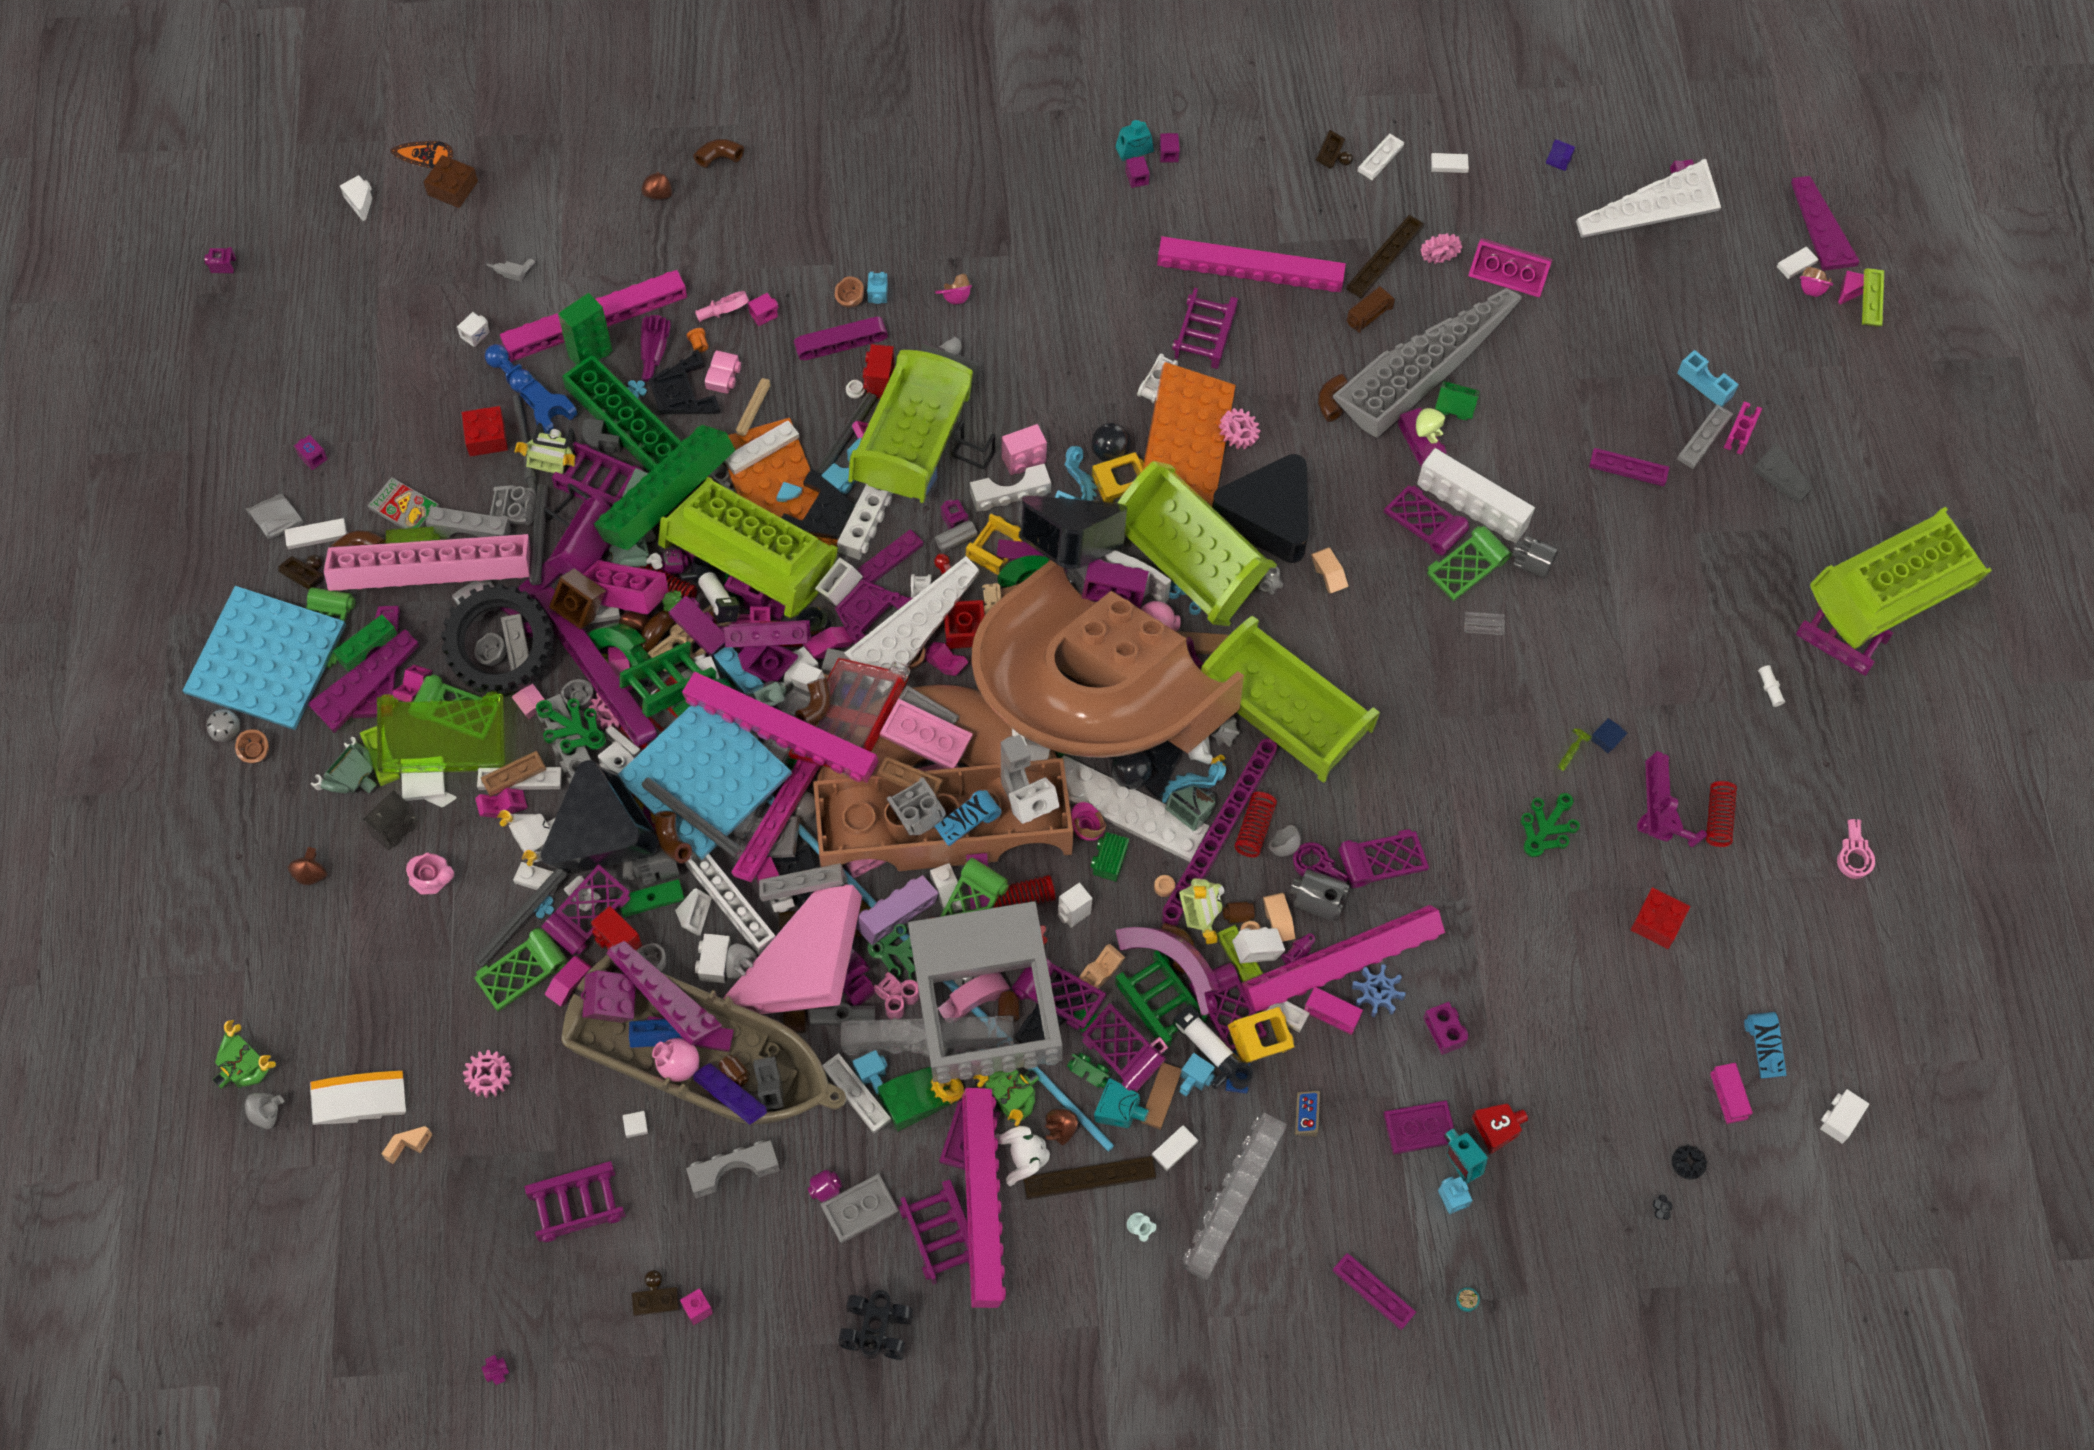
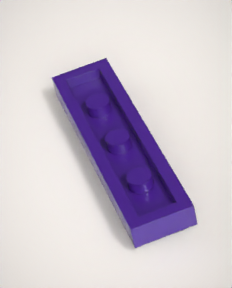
[693,1063,767,1125]

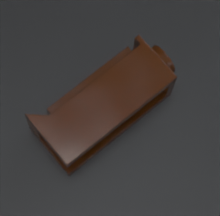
[1346,286,1395,333]

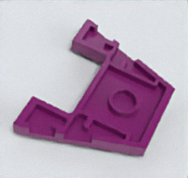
[835,580,913,644]

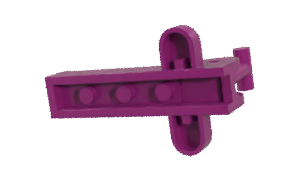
[1637,751,1707,847]

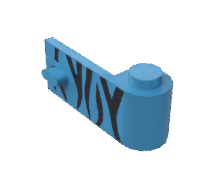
[934,790,1002,846]
[1744,1012,1787,1078]

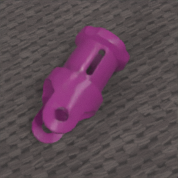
[1281,934,1315,964]

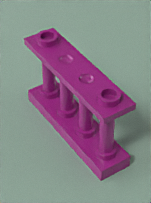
[1172,288,1238,369]
[552,442,643,508]
[1796,602,1893,676]
[724,620,811,648]
[524,1161,626,1243]
[898,1179,969,1285]

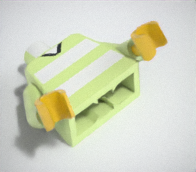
[515,429,575,474]
[1179,878,1224,944]

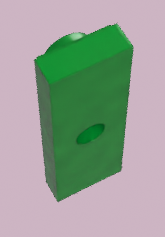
[618,879,685,918]

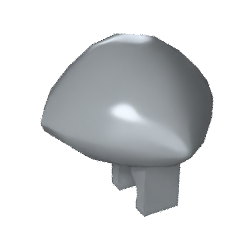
[726,943,757,979]
[245,1093,285,1129]

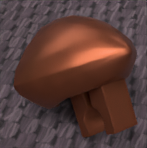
[641,172,672,200]
[619,611,650,634]
[287,847,328,885]
[1045,1108,1079,1145]

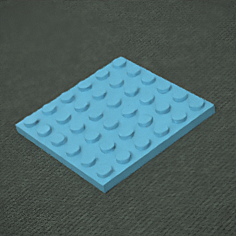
[182,586,346,730]
[618,705,792,860]

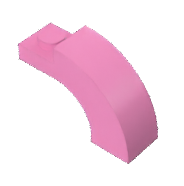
[938,972,1010,1026]

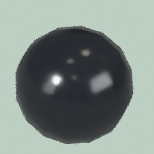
[1091,423,1131,462]
[1111,751,1153,790]

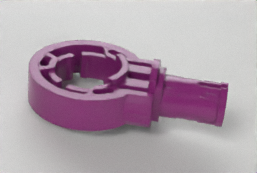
[1293,842,1349,882]

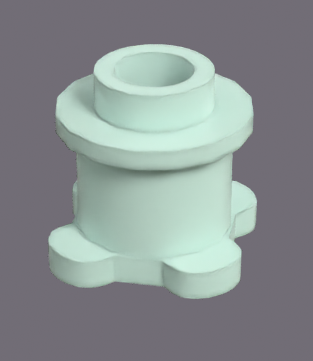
[1127,1212,1156,1242]

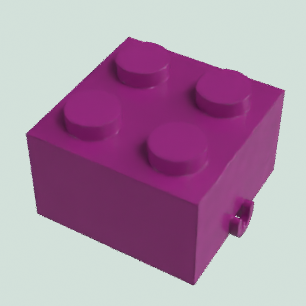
[581,970,636,1023]

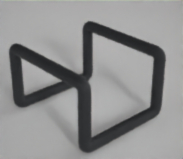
[951,420,996,469]
[533,423,577,467]
[544,483,590,527]

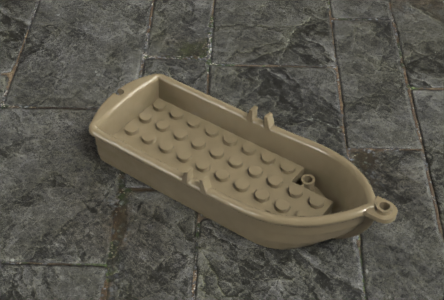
[561,955,846,1124]

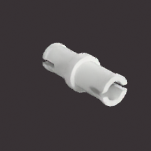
[1758,665,1785,707]

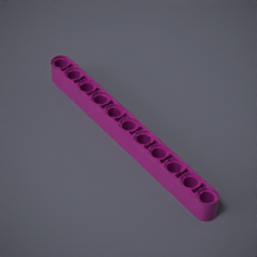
[532,587,657,747]
[1161,738,1277,926]

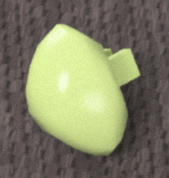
[1416,408,1445,443]

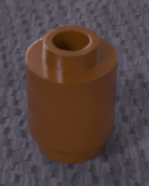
[1222,901,1254,924]
[998,991,1019,1025]
[718,1055,750,1087]

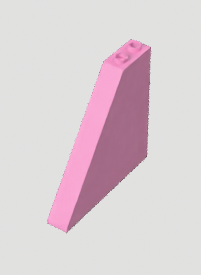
[723,885,862,1014]

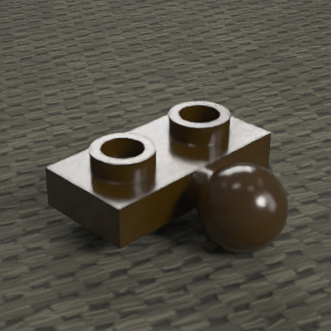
[1315,130,1353,169]
[278,555,323,590]
[631,1270,679,1317]

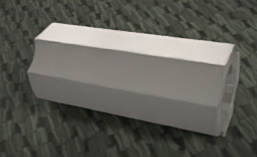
[935,520,977,553]

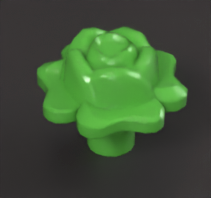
[662,590,682,612]

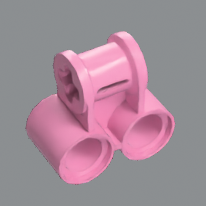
[873,972,919,1020]

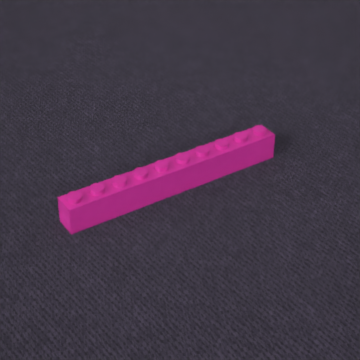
[1157,236,1346,292]
[500,270,687,362]
[682,671,879,783]
[1242,905,1445,1012]
[962,1088,1006,1308]

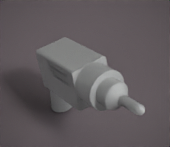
[487,258,535,282]

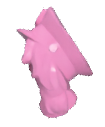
[406,852,454,894]

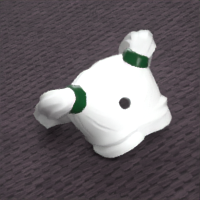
[994,1126,1050,1186]

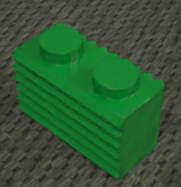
[1090,832,1129,882]

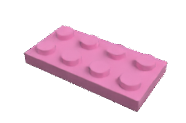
[880,699,973,769]

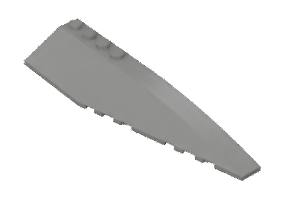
[1333,288,1522,438]

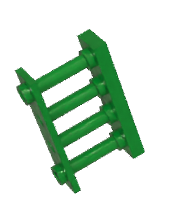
[619,641,716,718]
[1115,950,1207,1048]

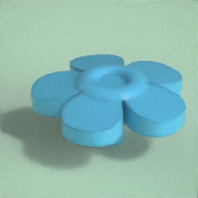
[626,380,647,398]
[534,896,554,919]

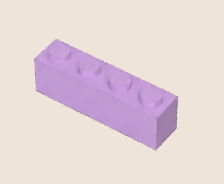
[856,875,939,945]

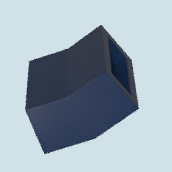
[1592,718,1628,754]

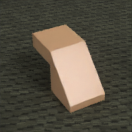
[1311,547,1349,593]
[1263,893,1296,942]
[1079,944,1125,994]
[382,1126,432,1164]

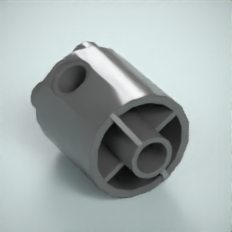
[1290,869,1350,921]

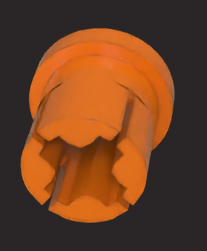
[686,328,709,353]

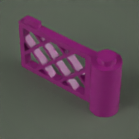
[1384,485,1469,555]
[1338,829,1429,888]
[541,864,630,955]
[1012,958,1106,1030]
[1189,962,1267,1051]
[1082,1003,1166,1091]

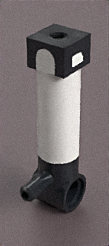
[679,556,740,623]
[1173,1004,1253,1090]

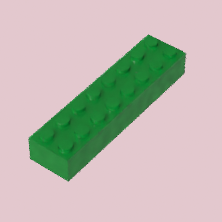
[562,354,681,472]
[594,425,736,551]

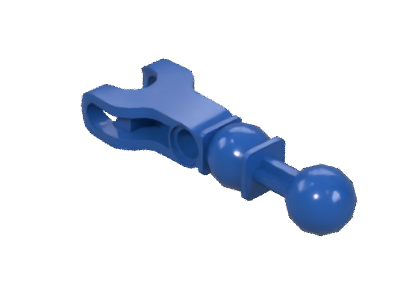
[485,344,577,434]

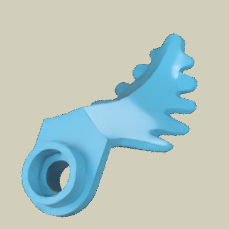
[1064,446,1097,501]
[1162,761,1226,803]

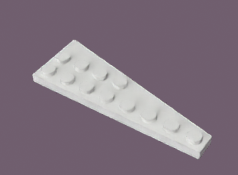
[1576,159,1721,238]
[844,556,979,696]

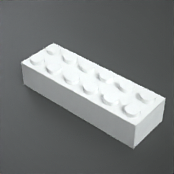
[1417,448,1535,544]

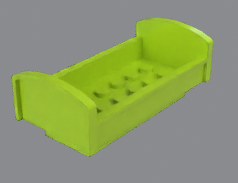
[848,350,973,503]
[1118,461,1277,626]
[658,477,838,619]
[1810,507,1992,649]
[1201,616,1380,783]

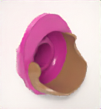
[1800,267,1833,297]
[935,274,972,305]
[1071,802,1107,841]

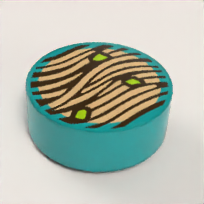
[1456,1288,1479,1312]

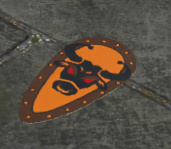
[390,141,453,169]

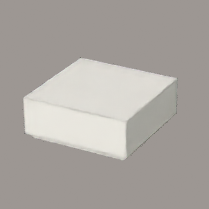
[623,1111,648,1138]

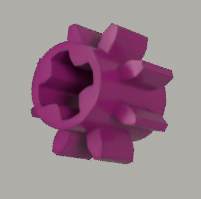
[481,1355,509,1385]

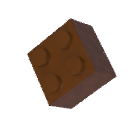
[423,155,478,208]
[549,568,606,630]

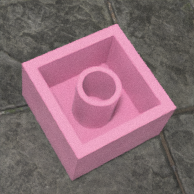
[1002,424,1047,475]

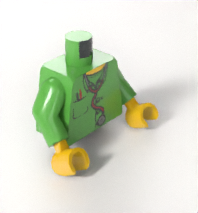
[212,1020,276,1089]
[973,1070,1039,1126]

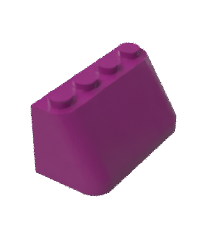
[546,494,611,575]

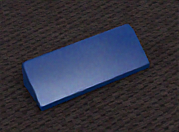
[629,1019,682,1048]

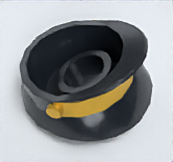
[796,607,831,637]

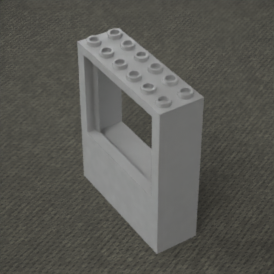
[908,901,1062,1083]

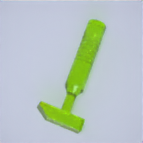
[1558,728,1591,770]

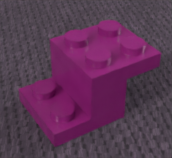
[724,575,785,621]

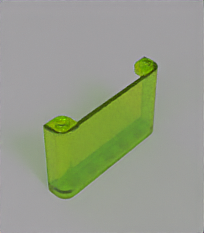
[377,692,505,774]

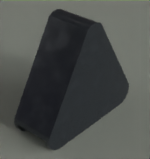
[1212,454,1309,563]
[1018,496,1127,569]
[541,760,660,874]

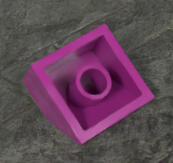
[738,645,798,682]

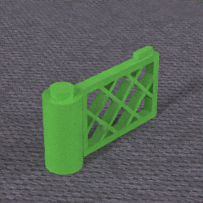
[1427,526,1512,602]
[306,587,355,668]
[408,675,501,741]
[940,857,1009,917]
[474,928,569,1012]

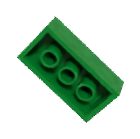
[558,293,613,365]

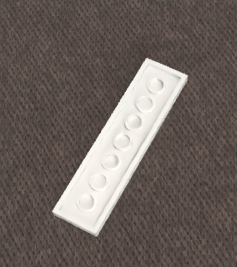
[1062,755,1210,862]

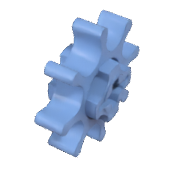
[1352,964,1405,1017]

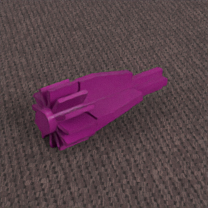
[640,315,671,382]

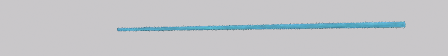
[673,702,1114,1152]

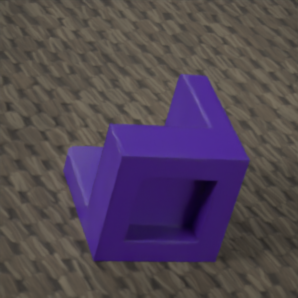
[1546,139,1575,171]

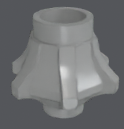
[1256,566,1283,595]
[1210,717,1240,747]

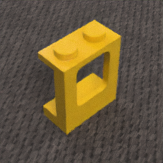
[1092,452,1144,503]
[966,514,1023,575]
[1227,1007,1295,1064]

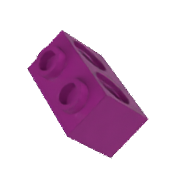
[1423,1002,1468,1055]

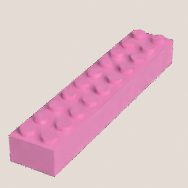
[324,534,532,591]

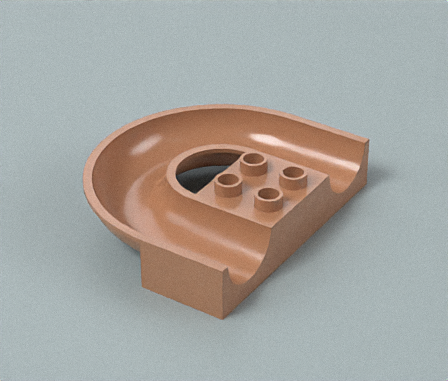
[972,560,1244,758]
[813,685,1073,871]

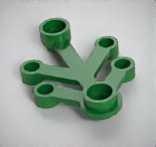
[536,698,606,753]
[1520,793,1580,857]
[868,923,917,982]

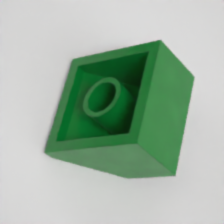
[1435,381,1480,420]

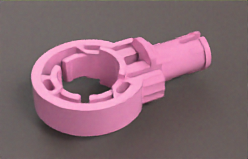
[695,291,749,322]
[1837,819,1875,879]

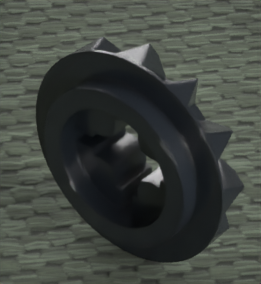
[1672,1145,1707,1180]

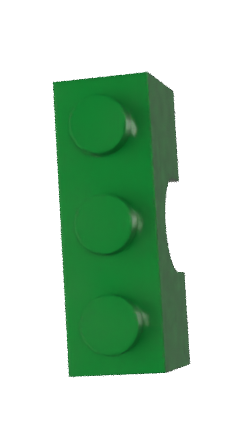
[333,614,398,672]

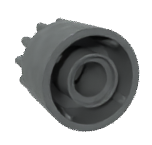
[1512,535,1559,579]
[632,845,680,886]

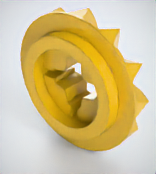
[931,1078,964,1104]

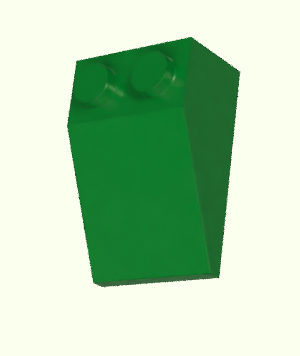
[877,1067,956,1132]

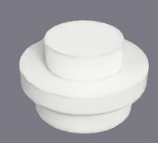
[846,380,865,399]

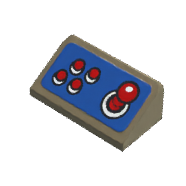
[1295,1091,1320,1137]

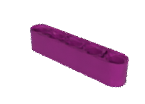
[794,317,888,361]

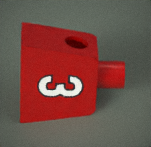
[1472,1104,1528,1154]

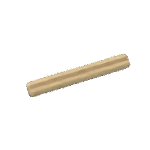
[736,378,770,436]

